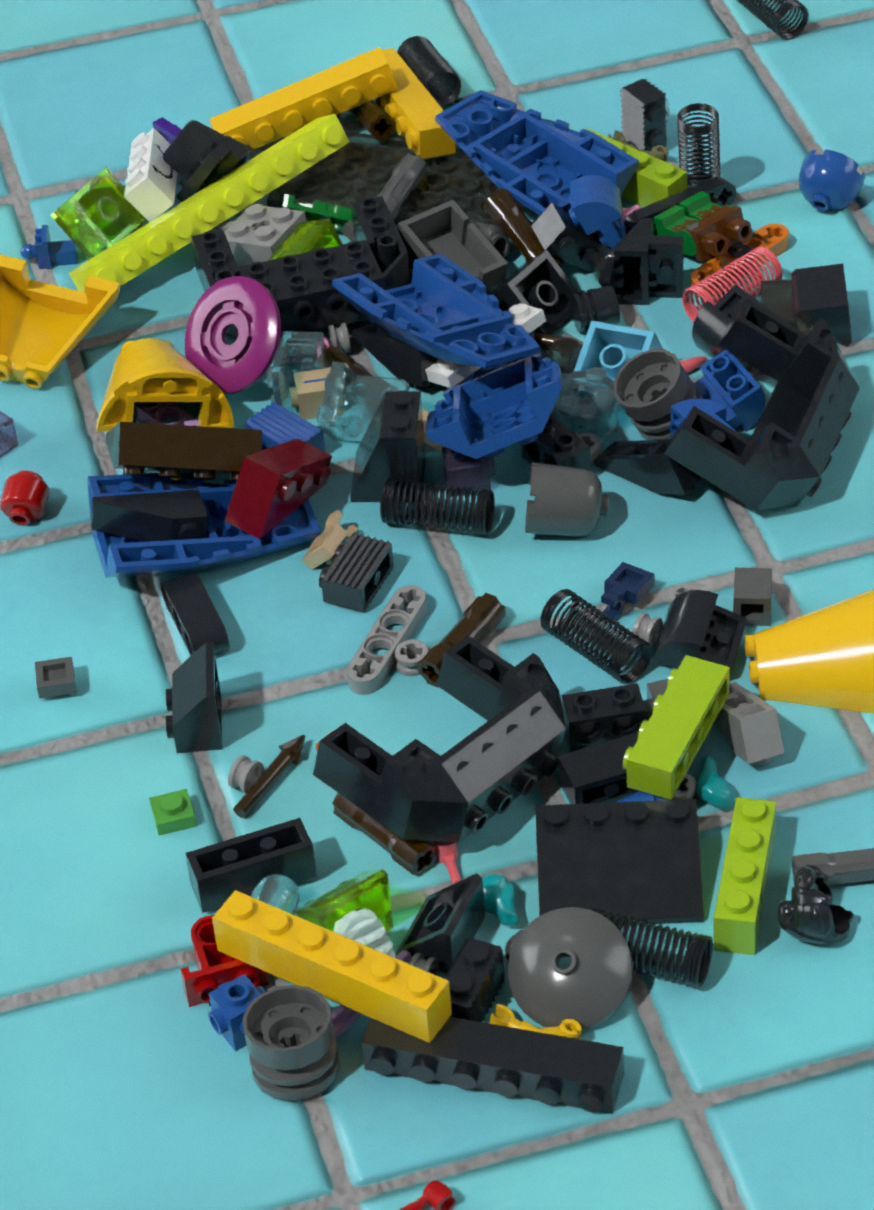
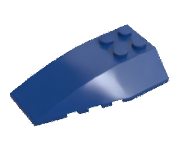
[435,90,639,216]
[332,254,540,368]
[426,353,562,459]
[88,473,321,578]

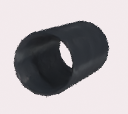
[736,0,809,39]
[397,36,461,107]
[677,103,721,198]
[380,478,495,535]
[540,589,652,684]
[591,908,713,988]

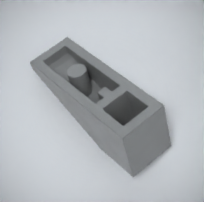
[715,682,785,765]

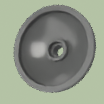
[508,907,633,1031]

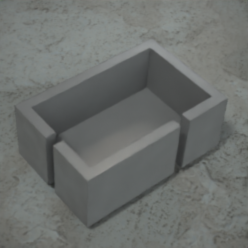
[398,200,508,295]

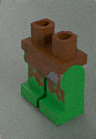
[654,191,753,262]

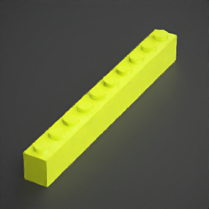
[69,114,350,293]

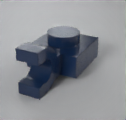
[601,562,655,623]

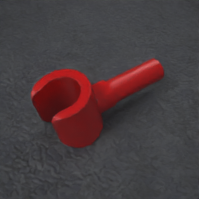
[398,1180,456,1210]

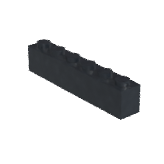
[362,1017,624,1114]

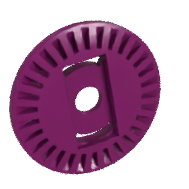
[185,276,281,394]

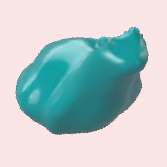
[696,755,735,813]
[482,874,518,926]

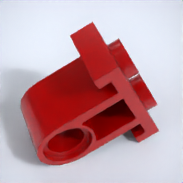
[180,915,269,1007]

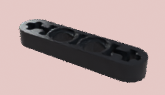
[624,177,736,236]

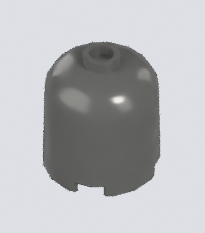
[525,463,609,536]

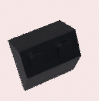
[488,250,579,335]
[166,642,223,753]

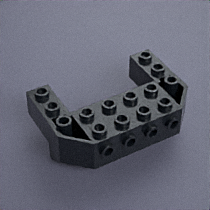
[191,196,410,338]
[664,298,860,510]
[313,636,566,842]

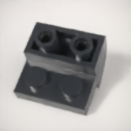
[692,284,780,372]
[652,590,748,675]

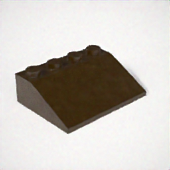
[106,422,262,481]

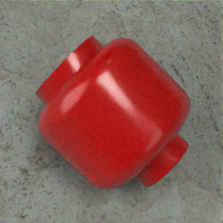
[0,470,49,525]

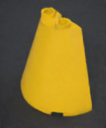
[0,254,120,389]
[96,338,234,432]
[744,589,874,714]

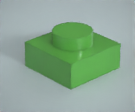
[149,789,197,836]

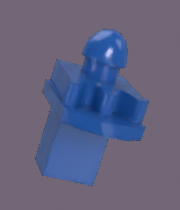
[20,225,78,269]

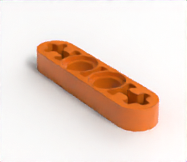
[691,223,789,297]

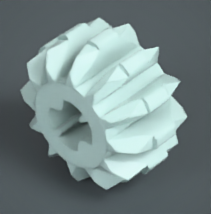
[333,908,396,958]

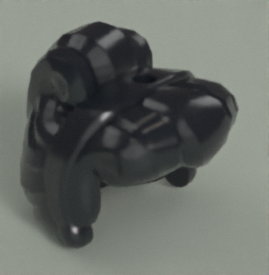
[777,865,854,945]

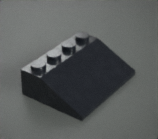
[535,799,704,926]

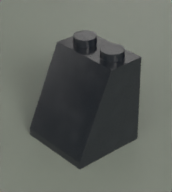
[350,391,426,502]

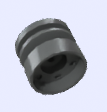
[613,349,703,440]
[243,985,340,1101]

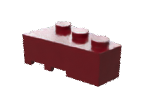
[224,438,332,539]

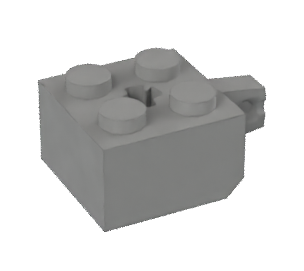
[213,204,313,267]

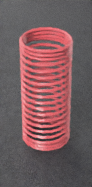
[682,246,782,322]

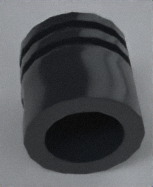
[570,285,620,332]

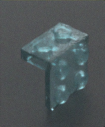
[267,331,327,410]
[317,361,409,443]

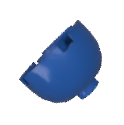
[798,149,865,211]

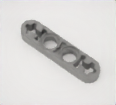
[347,585,427,695]

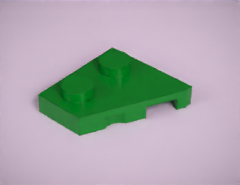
[282,194,352,233]

